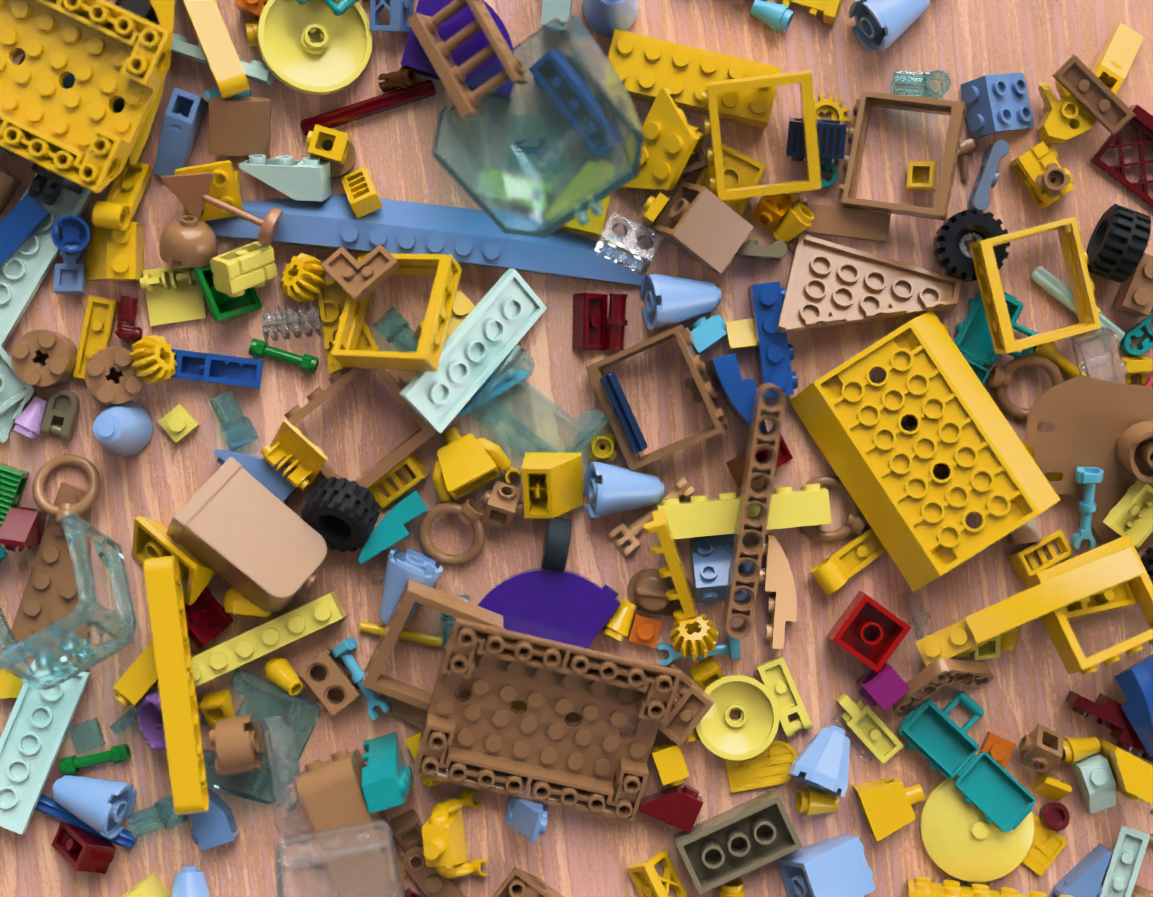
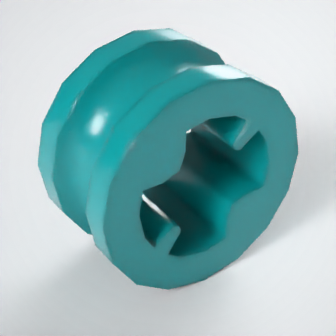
[820,162,838,189]

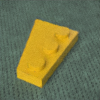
[317,278,380,375]

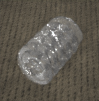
[262,301,323,342]

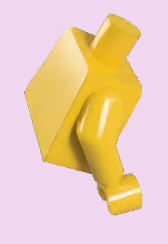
[432,427,522,517]
[422,789,489,879]

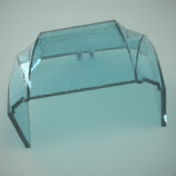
[432,15,644,238]

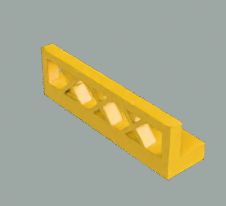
[626,849,688,897]

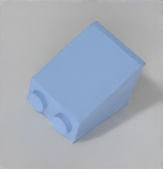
[775,834,876,897]

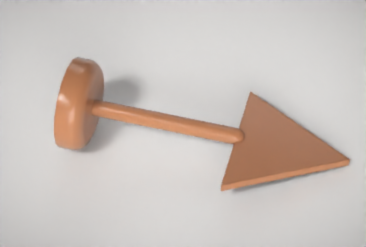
[160,172,283,247]

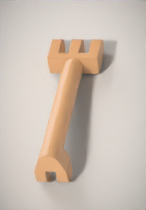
[608,477,695,556]

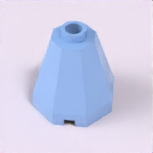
[787,725,850,798]

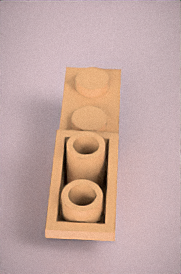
[758,533,797,649]

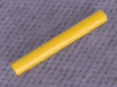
[359,621,444,648]

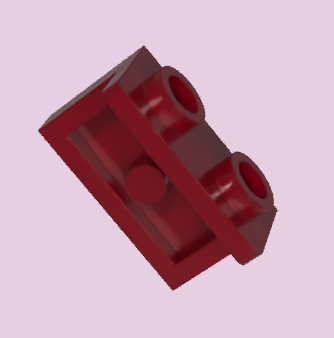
[184,587,234,650]

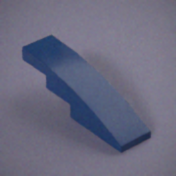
[171,349,263,388]

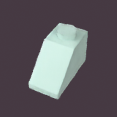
[1071,753,1116,814]

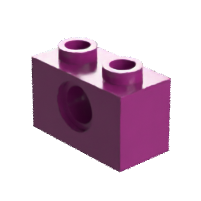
[856,663,910,711]

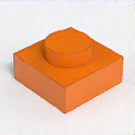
[628,613,663,648]
[977,731,1016,769]

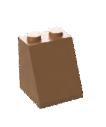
[650,181,754,274]

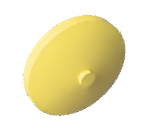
[257,0,373,95]
[919,774,1034,882]

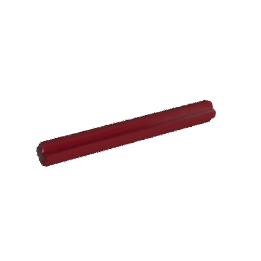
[300,80,436,136]

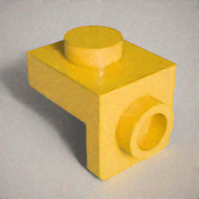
[641,192,669,226]

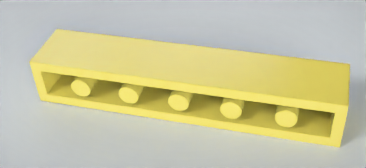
[656,483,832,539]
[191,590,346,687]

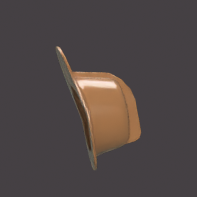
[627,569,694,616]

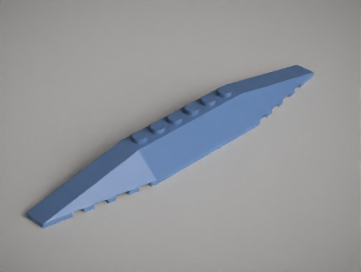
[203,194,648,286]

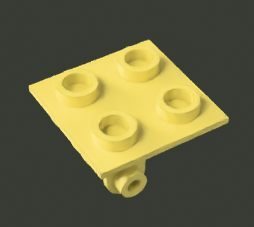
[140,265,207,326]

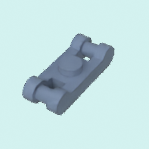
[967,140,1010,211]

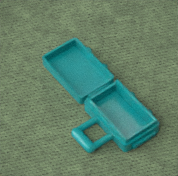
[953,289,1039,385]
[898,691,1036,833]

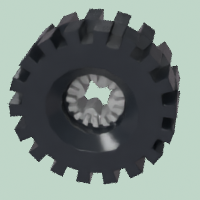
[933,209,1010,282]

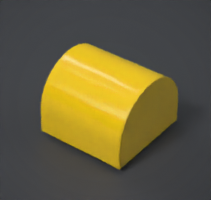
[906,161,938,193]

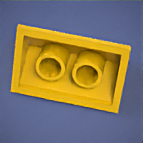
[131,516,216,606]

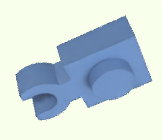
[53,249,86,295]

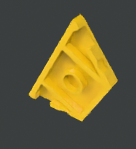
[614,87,699,190]

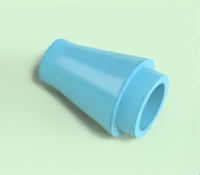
[750,0,794,33]

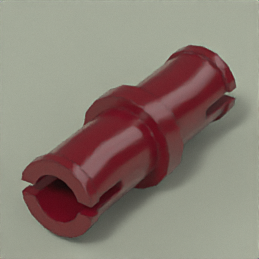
[605,293,628,351]

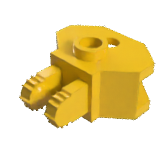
[1036,79,1096,145]

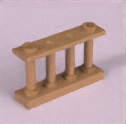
[407,0,528,120]

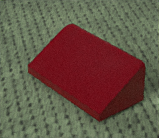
[572,293,607,350]

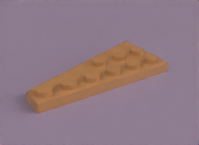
[7,482,91,669]

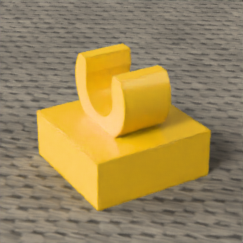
[1115,355,1153,385]

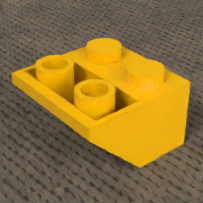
[522,452,584,519]

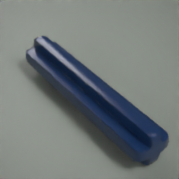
[600,372,647,453]

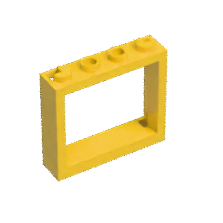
[701,70,822,201]
[969,216,1101,354]
[331,253,462,372]
[1023,534,1153,676]

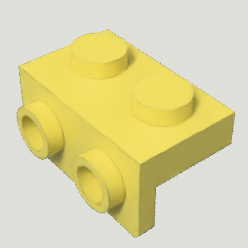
[1102,479,1153,548]

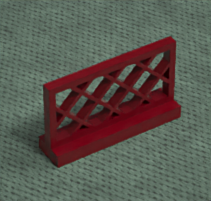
[1090,105,1153,207]

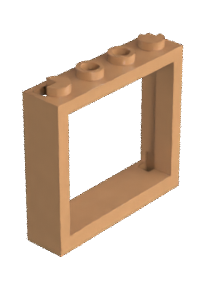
[839,91,966,221]
[585,324,729,471]
[284,368,437,488]
[362,579,506,711]

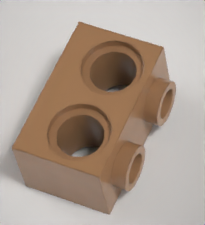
[298,647,362,716]

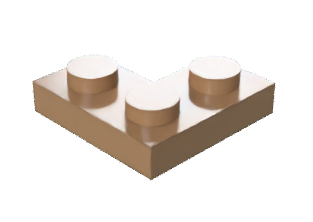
[320,244,401,304]

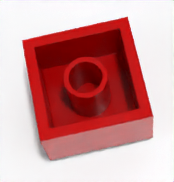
[827,591,912,673]

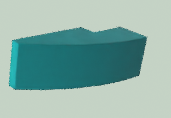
[358,490,428,564]

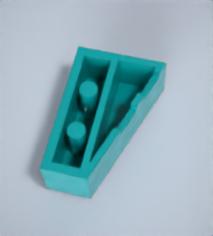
[361,732,414,813]

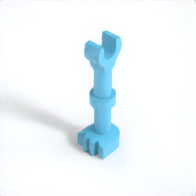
[1071,467,1104,549]
[658,634,741,665]
[330,637,391,720]

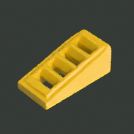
[340,166,383,219]
[367,452,430,510]
[1008,529,1074,580]

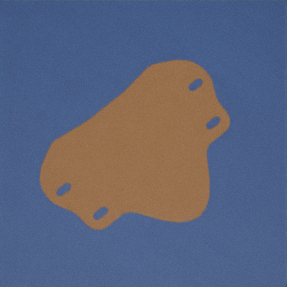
[1026,376,1153,553]

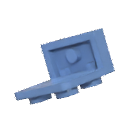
[960,73,1034,140]
[690,534,751,604]

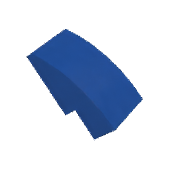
[708,353,767,433]
[1114,654,1153,757]

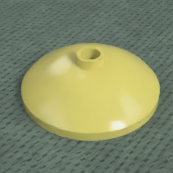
[695,675,779,760]

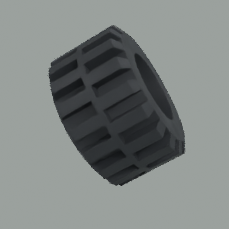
[1086,204,1151,283]
[300,477,380,552]

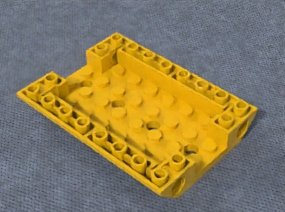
[0,0,172,193]
[789,311,1060,592]

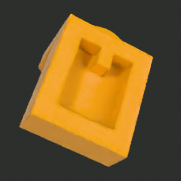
[751,181,799,232]

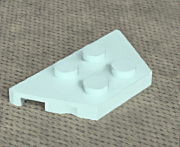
[0,345,35,443]

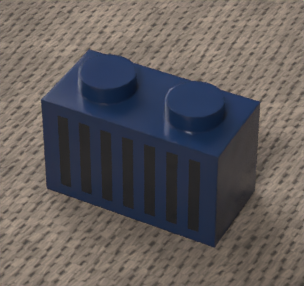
[786,117,847,163]

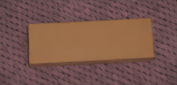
[1052,54,1136,136]
[803,203,891,243]

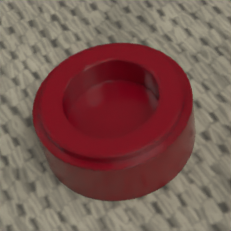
[1039,802,1070,831]

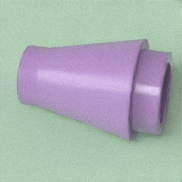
[13,396,48,440]

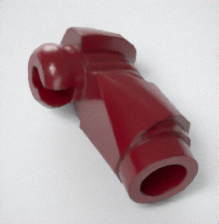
[114,296,143,343]

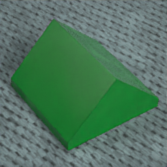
[193,264,262,325]

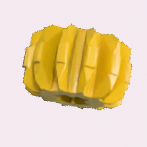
[279,253,327,303]
[129,335,178,384]
[670,613,718,661]

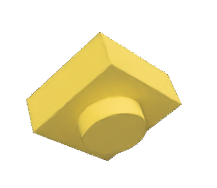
[158,403,200,443]

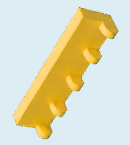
[643,509,697,621]

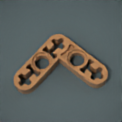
[892,658,993,714]

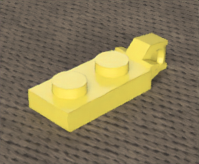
[836,693,904,765]

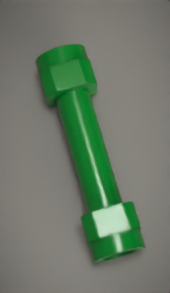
[249,338,319,374]
[59,744,131,776]

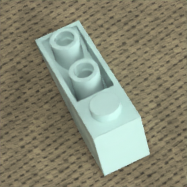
[239,154,332,202]

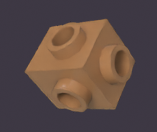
[482,480,524,531]
[1019,724,1064,774]

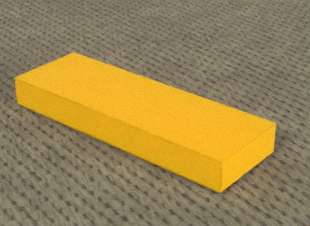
[72,295,119,380]

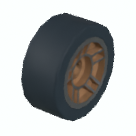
[541,517,572,572]

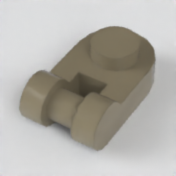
[734,239,787,261]
[40,389,80,442]

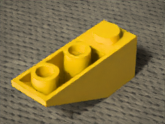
[1091,22,1144,95]

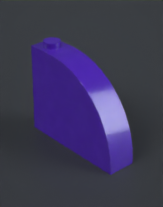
[401,0,515,101]
[477,568,621,649]

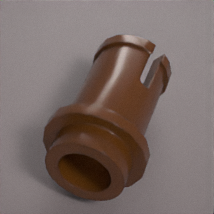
[378,66,416,92]

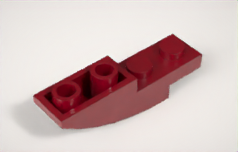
[1065,691,1153,763]

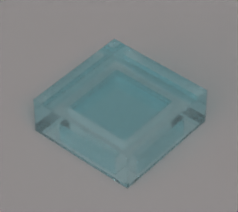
[109,707,139,734]
[68,717,106,754]

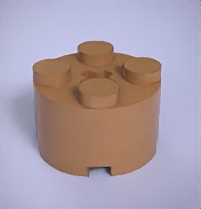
[11,330,77,388]
[85,346,144,404]
[1116,421,1153,484]
[209,713,264,777]

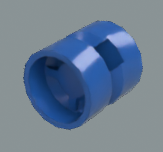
[51,214,91,253]

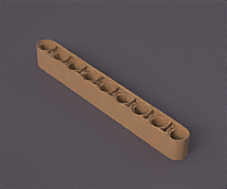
[722,383,785,639]

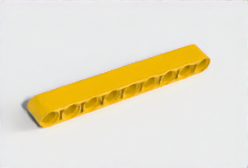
[144,555,209,815]

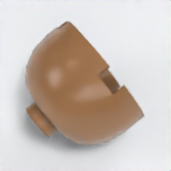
[159,215,218,268]

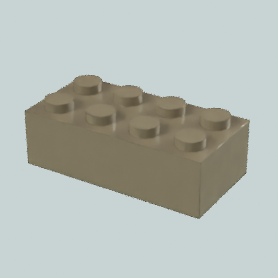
[673,789,802,895]

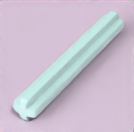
[1030,266,1125,344]

